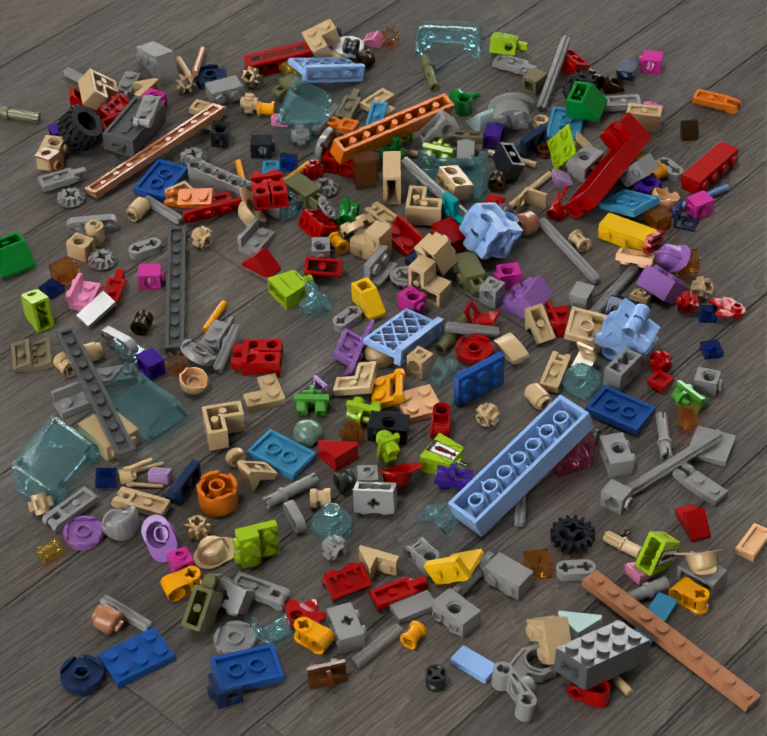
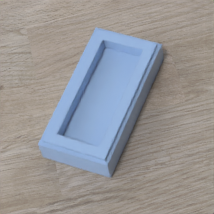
[450,645,495,684]

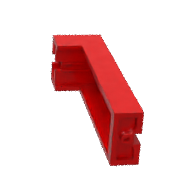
[563,112,651,220]

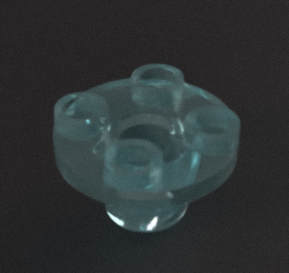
[299,280,333,315]
[562,362,601,399]
[311,503,352,541]

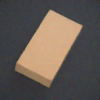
[734,523,767,562]

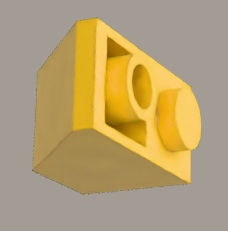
[351,277,386,321]

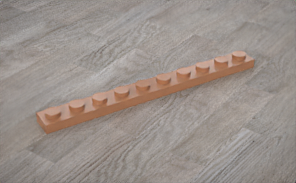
[85,103,226,198]
[581,570,761,712]

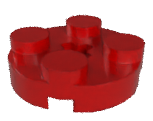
[455,334,493,365]

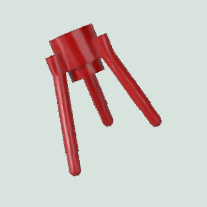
[546,185,569,221]

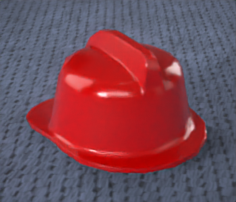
[378,462,423,491]

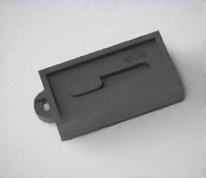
[102,96,166,157]
[554,620,650,690]

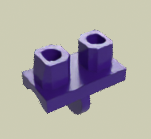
[434,462,474,492]

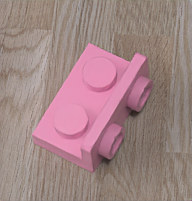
[65,273,102,311]

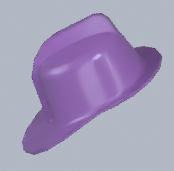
[653,243,691,272]
[141,515,177,563]

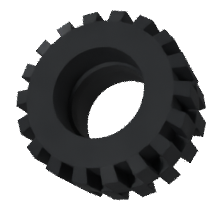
[57,104,104,151]

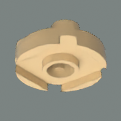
[340,213,375,238]

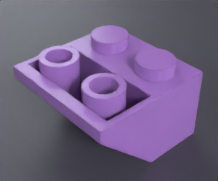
[636,265,690,304]
[499,275,553,319]

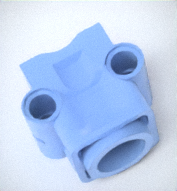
[459,202,523,259]
[593,297,660,360]

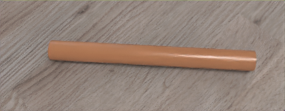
[192,46,206,77]

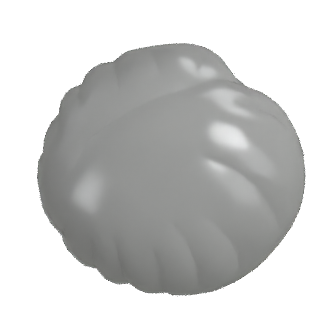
[101,506,140,541]

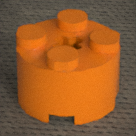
[196,470,239,519]

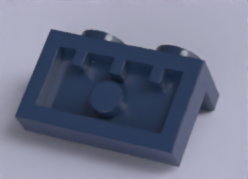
[515,124,547,159]
[165,459,201,505]

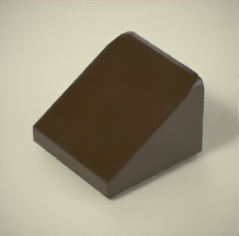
[602,76,625,94]
[680,119,699,141]

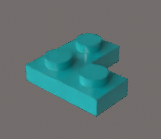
[442,191,464,227]

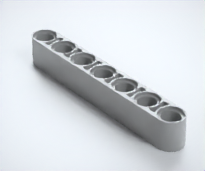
[187,159,287,218]

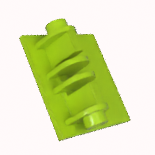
[547,124,577,169]

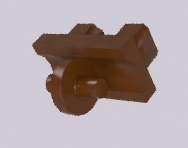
[306,658,348,689]

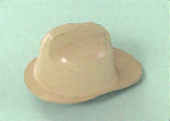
[238,187,267,226]
[193,535,237,570]
[673,549,723,575]

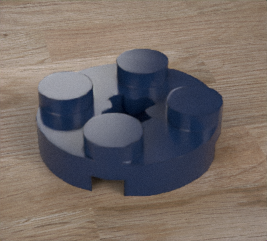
[194,64,227,90]
[60,655,105,697]

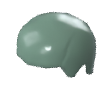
[292,419,324,448]

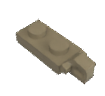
[334,88,362,120]

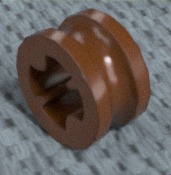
[537,143,551,159]

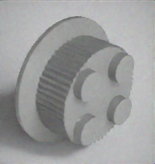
[488,89,535,132]

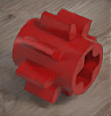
[303,160,325,181]
[676,291,699,314]
[649,350,673,373]

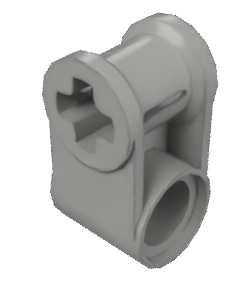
[403,537,440,576]

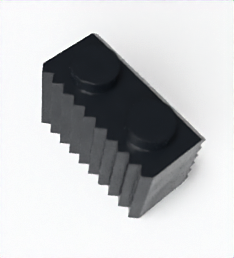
[492,142,525,181]

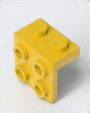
[423,549,484,585]

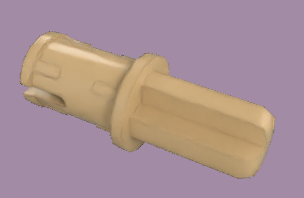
[603,531,642,559]

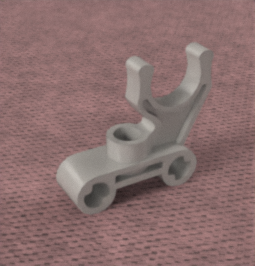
[491,643,557,722]

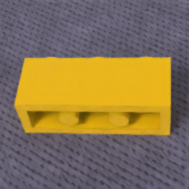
[598,213,657,251]

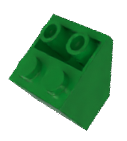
[566,81,608,122]
[0,231,36,279]

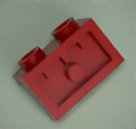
[552,49,591,77]
[97,92,130,118]
[298,209,339,238]
[390,214,424,258]
[544,300,571,338]
[321,562,372,602]

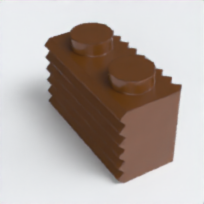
[352,150,379,190]

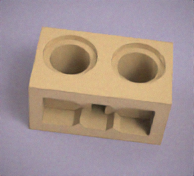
[36,135,69,170]
[435,165,473,200]

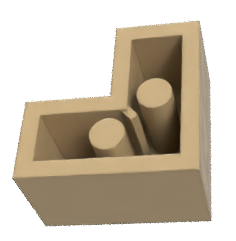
[301,19,341,58]
[78,69,119,110]
[405,185,442,226]
[350,220,392,260]
[414,232,458,275]
[408,254,451,308]
[202,400,245,451]
[526,615,571,665]

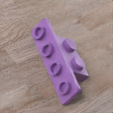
[331,319,374,377]

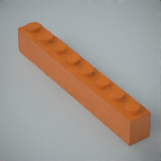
[330,93,454,165]

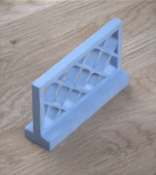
[288,57,365,83]
[363,308,444,366]

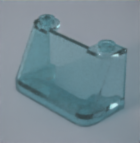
[415,19,483,58]
[276,76,332,125]
[417,150,488,198]
[105,361,191,441]
[12,416,99,506]

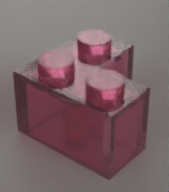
[552,431,595,478]

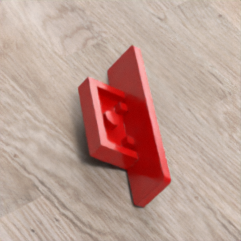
[183,191,242,223]

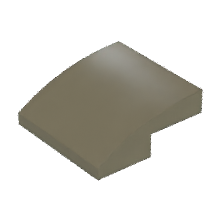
[449,130,484,157]
[11,337,54,372]

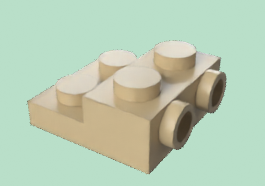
[564,306,607,353]

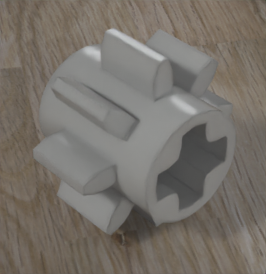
[291,125,310,146]
[322,535,347,561]

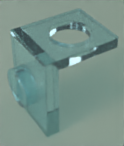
[279,187,300,221]
[112,338,145,364]
[427,357,464,386]
[417,503,458,535]
[251,615,292,645]

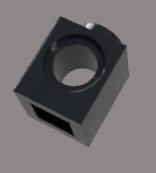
[210,121,231,147]
[250,134,276,159]

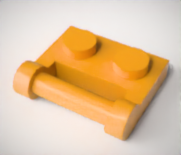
[372,368,405,409]

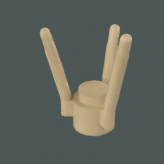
[119,458,165,488]

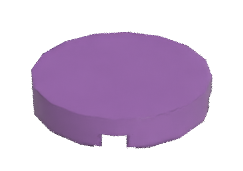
[63,516,105,551]

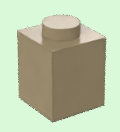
[522,67,548,96]

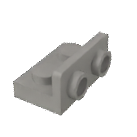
[237,218,275,255]
[364,244,397,287]
[200,316,235,354]
[51,381,91,419]

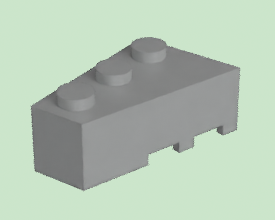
[136,41,180,88]

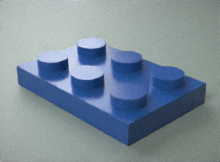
[133,158,188,202]
[454,351,505,408]
[585,385,656,435]
[97,627,176,688]
[210,643,285,694]

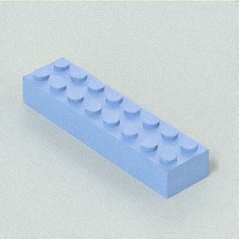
[448,394,594,537]

